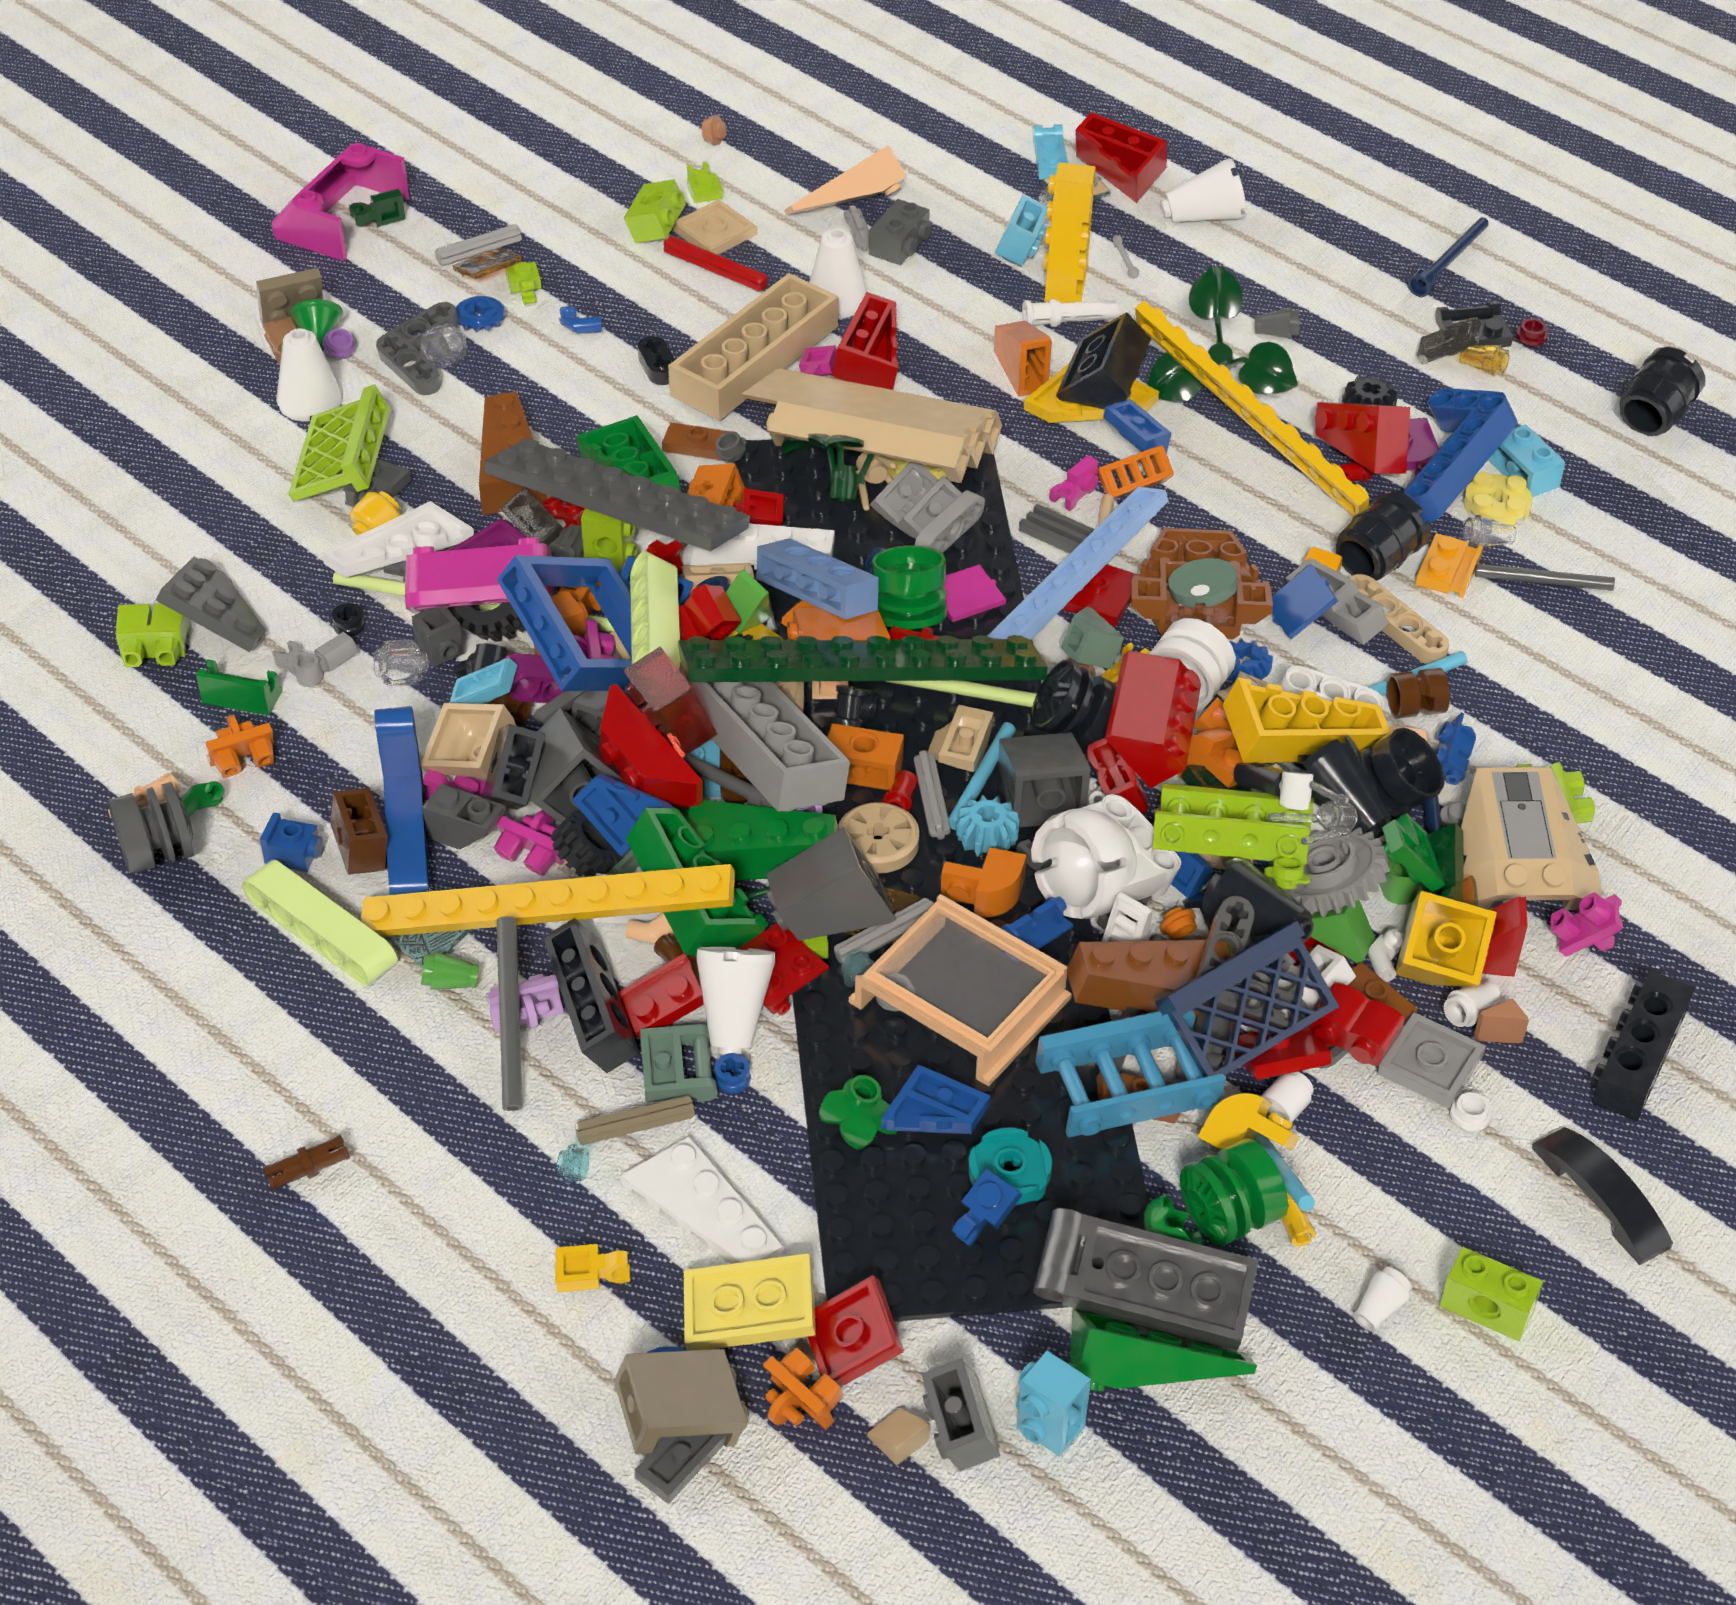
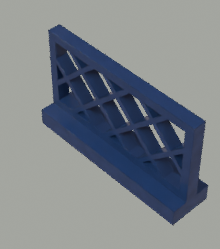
[1155,921,1339,1077]

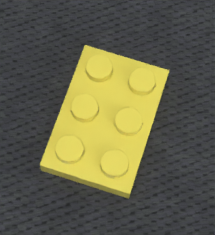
[684,1253,816,1351]

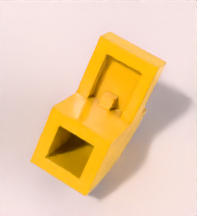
[1198,1093,1300,1151]

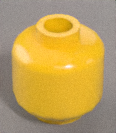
[350,491,400,536]

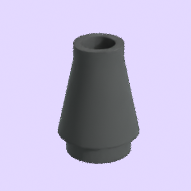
[1255,307,1300,339]

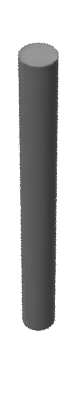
[1475,564,1615,591]

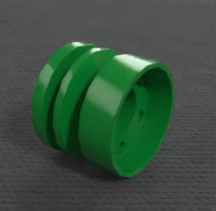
[872,545,947,629]
[1180,1138,1288,1247]

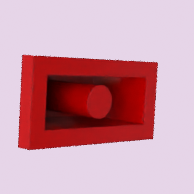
[1482,896,1528,977]

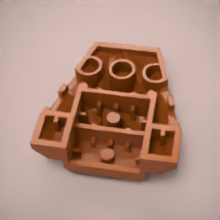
[1131,528,1273,639]

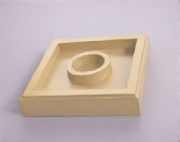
[673,199,757,254]

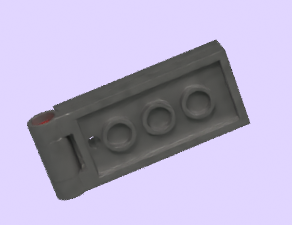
[1033,1208,1259,1351]

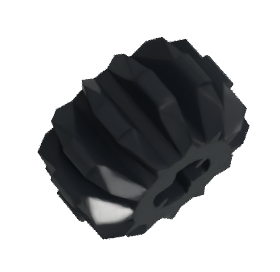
[1341,375,1397,406]

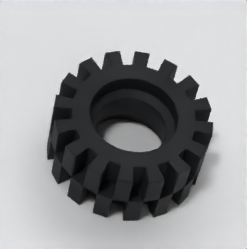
[551,810,622,877]

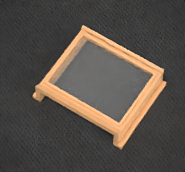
[849,894,1072,1087]

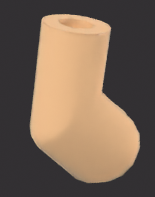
[626,913,674,944]

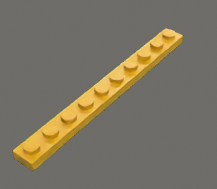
[1135,300,1369,517]
[361,864,735,937]

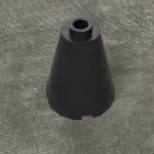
[1303,735,1391,839]
[1202,857,1314,943]

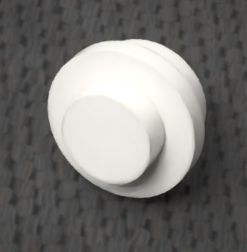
[1450,1092,1492,1131]

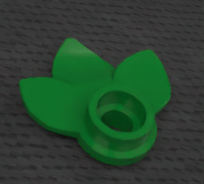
[819,1075,897,1149]

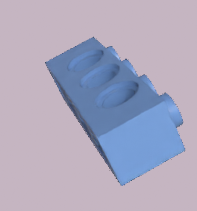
[757,538,879,620]

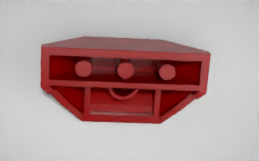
[599,683,703,809]

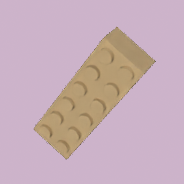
[668,273,838,421]

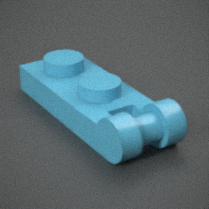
[1033,124,1068,179]

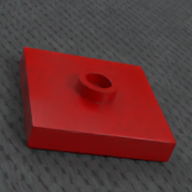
[1063,564,1138,627]
[1227,1027,1332,1080]
[807,1275,905,1388]

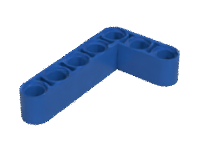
[1404,388,1518,524]
[374,706,430,895]

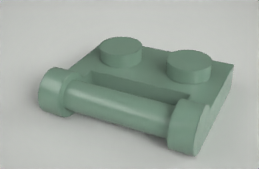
[640,1024,718,1102]

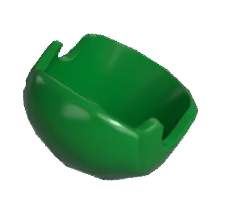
[1144,1194,1203,1245]

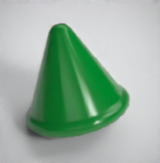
[290,299,343,351]

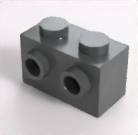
[869,199,932,266]
[922,1358,1000,1472]

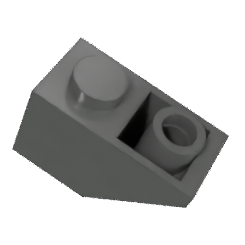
[422,784,506,850]

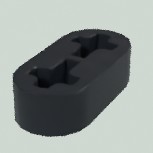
[638,336,675,385]

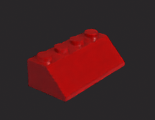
[1105,651,1201,789]

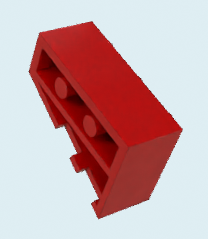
[1075,112,1167,203]

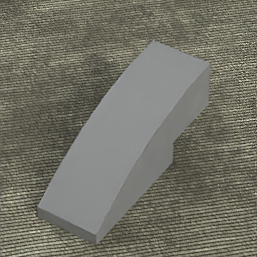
[1286,557,1389,645]

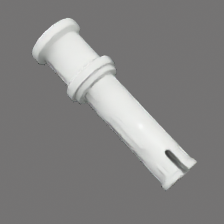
[1022,299,1119,327]

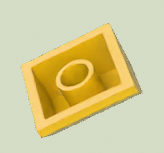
[1395,891,1497,987]

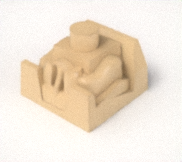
[420,703,516,779]

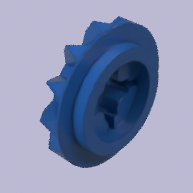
[456,296,505,333]
[1228,638,1273,681]

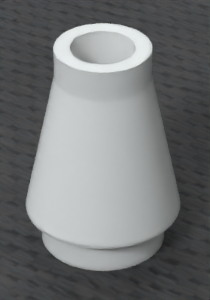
[1444,980,1500,1027]
[1353,1267,1412,1331]

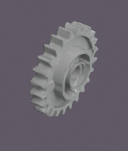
[1268,826,1390,917]

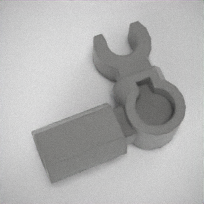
[272,632,358,687]

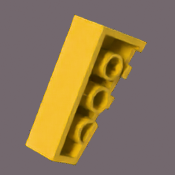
[1043,163,1096,303]
[1222,677,1390,763]

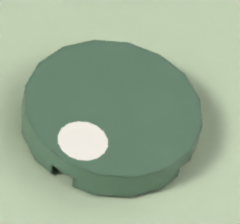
[1168,558,1238,608]

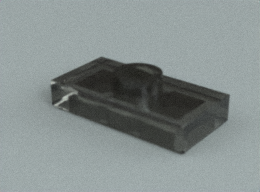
[1417,317,1482,365]
[500,487,564,546]

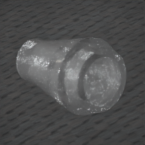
[1463,515,1516,548]

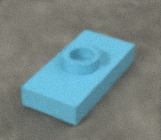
[449,658,518,704]

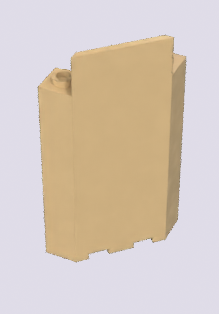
[742,368,1002,483]

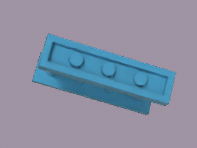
[1035,1010,1226,1138]

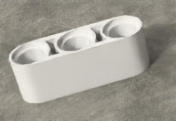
[1280,666,1385,710]

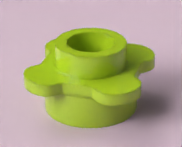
[1264,857,1311,889]

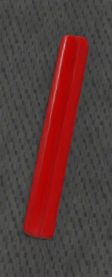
[663,236,768,292]

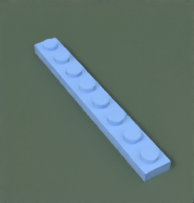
[988,487,1168,640]

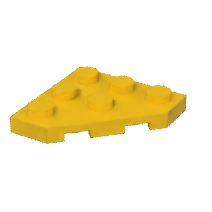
[1024,362,1159,423]

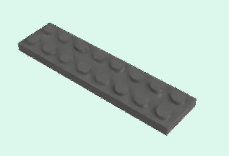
[484,439,750,552]

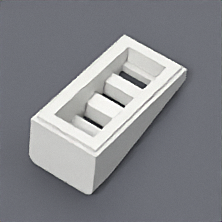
[1101,892,1153,942]

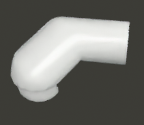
[1368,929,1404,982]

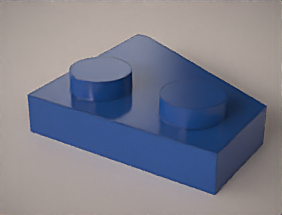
[572,773,674,856]
[881,1064,990,1134]

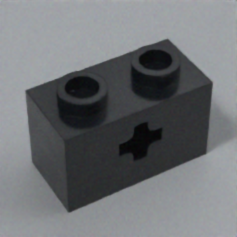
[482,724,545,810]

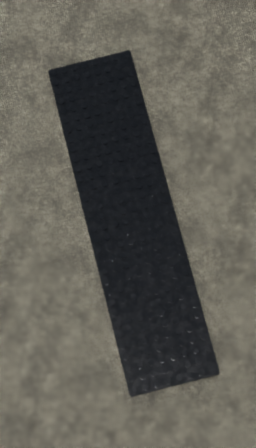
[732,439,1149,1322]

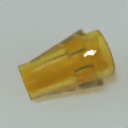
[1459,344,1509,376]

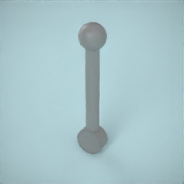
[1113,235,1139,278]

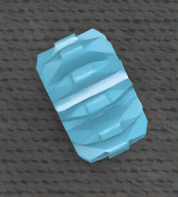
[956,795,1019,857]

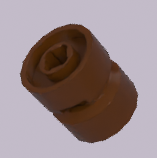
[1387,668,1450,719]

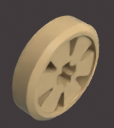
[838,802,919,873]

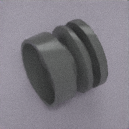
[107,782,194,875]

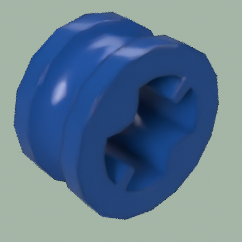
[714,1053,751,1094]

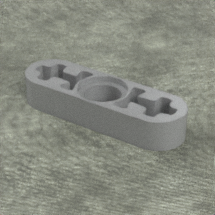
[914,490,985,553]

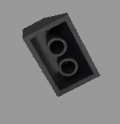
[1056,312,1151,409]

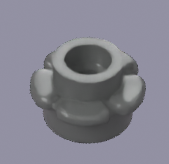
[715,431,747,462]

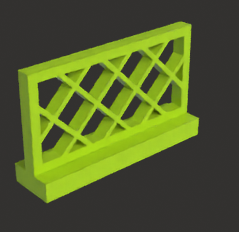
[288,384,391,502]

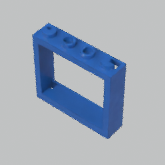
[497,555,660,691]

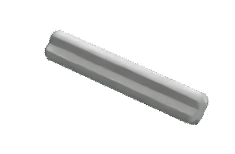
[435,224,522,266]
[913,750,951,840]
[834,898,934,966]

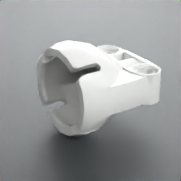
[1031,794,1181,919]

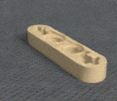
[1349,574,1450,664]

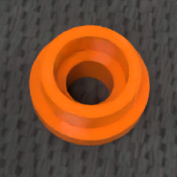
[1159,907,1197,940]

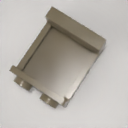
[614,1349,748,1454]

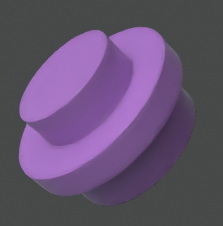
[323,328,355,359]

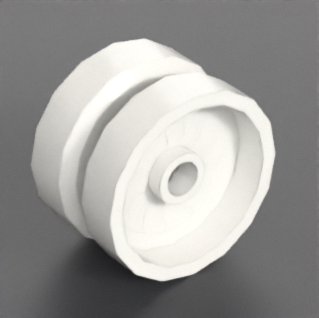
[1149,618,1236,710]

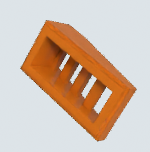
[1097,445,1174,499]

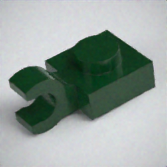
[349,189,406,227]

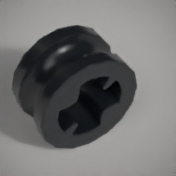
[331,603,365,637]

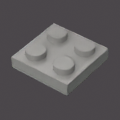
[1378,1012,1486,1109]

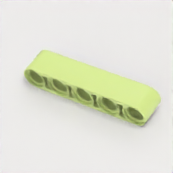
[630,551,681,687]
[242,860,398,986]

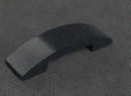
[1532,1127,1673,1265]

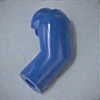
[559,306,602,334]

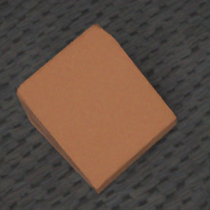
[1474,999,1529,1043]

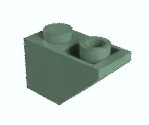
[1061,607,1124,669]

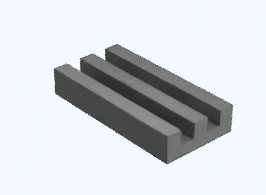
[1019,504,1094,553]

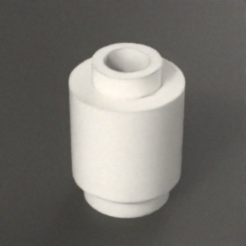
[1261,1072,1314,1123]

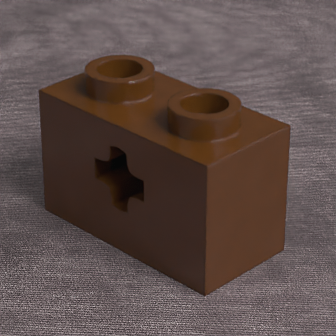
[331,788,388,875]

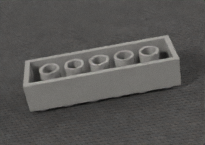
[676,663,850,812]

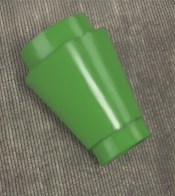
[421,951,479,990]

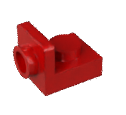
[733,488,784,526]

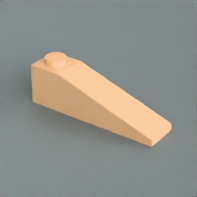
[784,145,907,215]

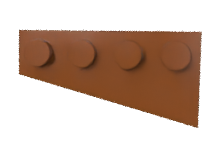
[479,391,547,515]
[1067,940,1246,1030]

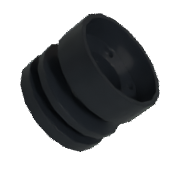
[1031,659,1117,754]
[1361,727,1444,824]

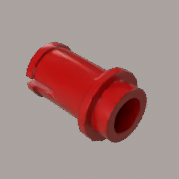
[1339,461,1373,483]
[883,770,918,812]

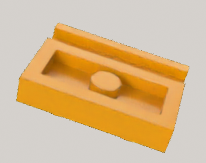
[1415,533,1483,598]

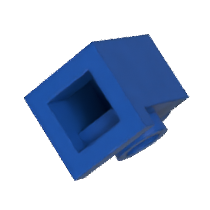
[260,812,323,872]

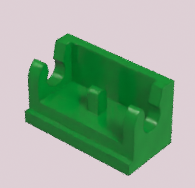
[196,659,282,716]

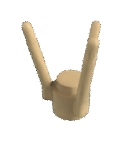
[856,452,896,511]

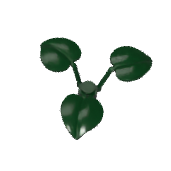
[1148,266,1298,402]
[784,433,875,502]

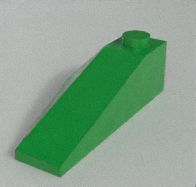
[1070,1309,1257,1391]

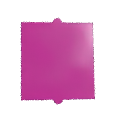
[943,565,1006,622]

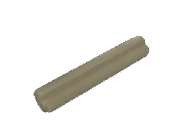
[575,1095,695,1145]

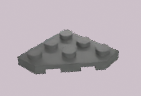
[156,556,266,652]

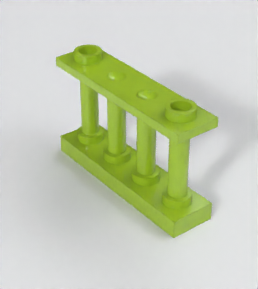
[1152,783,1314,865]

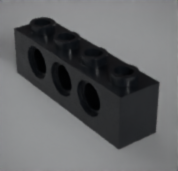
[543,917,640,1073]
[1590,970,1695,1122]

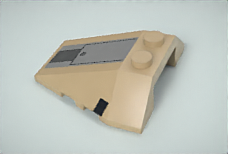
[1461,767,1602,910]

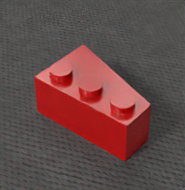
[832,292,898,390]
[1315,402,1410,474]

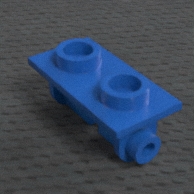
[1434,712,1476,785]
[995,896,1074,964]

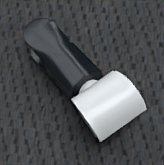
[1234,763,1313,810]

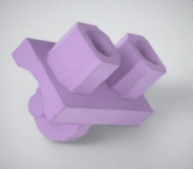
[486,974,564,1032]

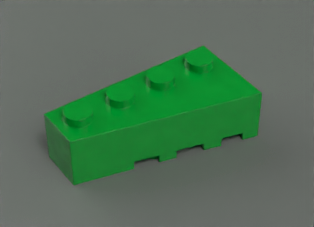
[576,415,681,492]
[687,800,839,881]
[626,808,768,955]

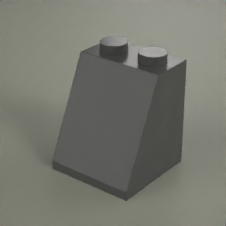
[531,708,624,823]
[998,732,1090,827]
[766,827,896,941]

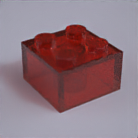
[623,647,718,758]

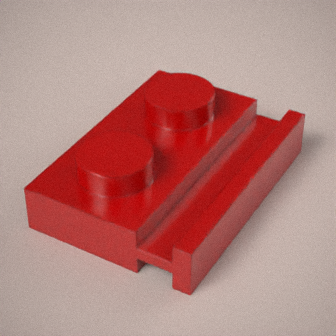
[618,953,704,1040]

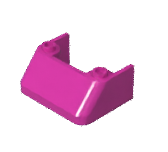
[272,143,409,261]
[405,538,555,615]

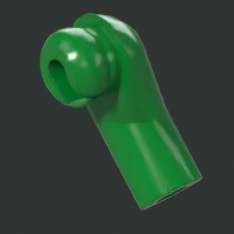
[181,781,225,818]

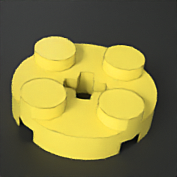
[1464,472,1533,528]

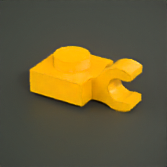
[555,1244,630,1293]

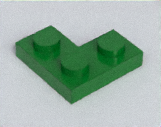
[1382,813,1445,893]

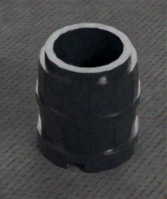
[1619,347,1705,436]
[1336,491,1431,581]

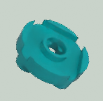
[968,1128,1052,1205]

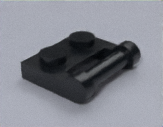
[1435,301,1513,353]

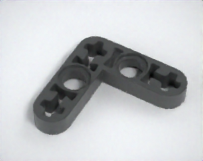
[376,302,459,395]
[1196,896,1308,1030]

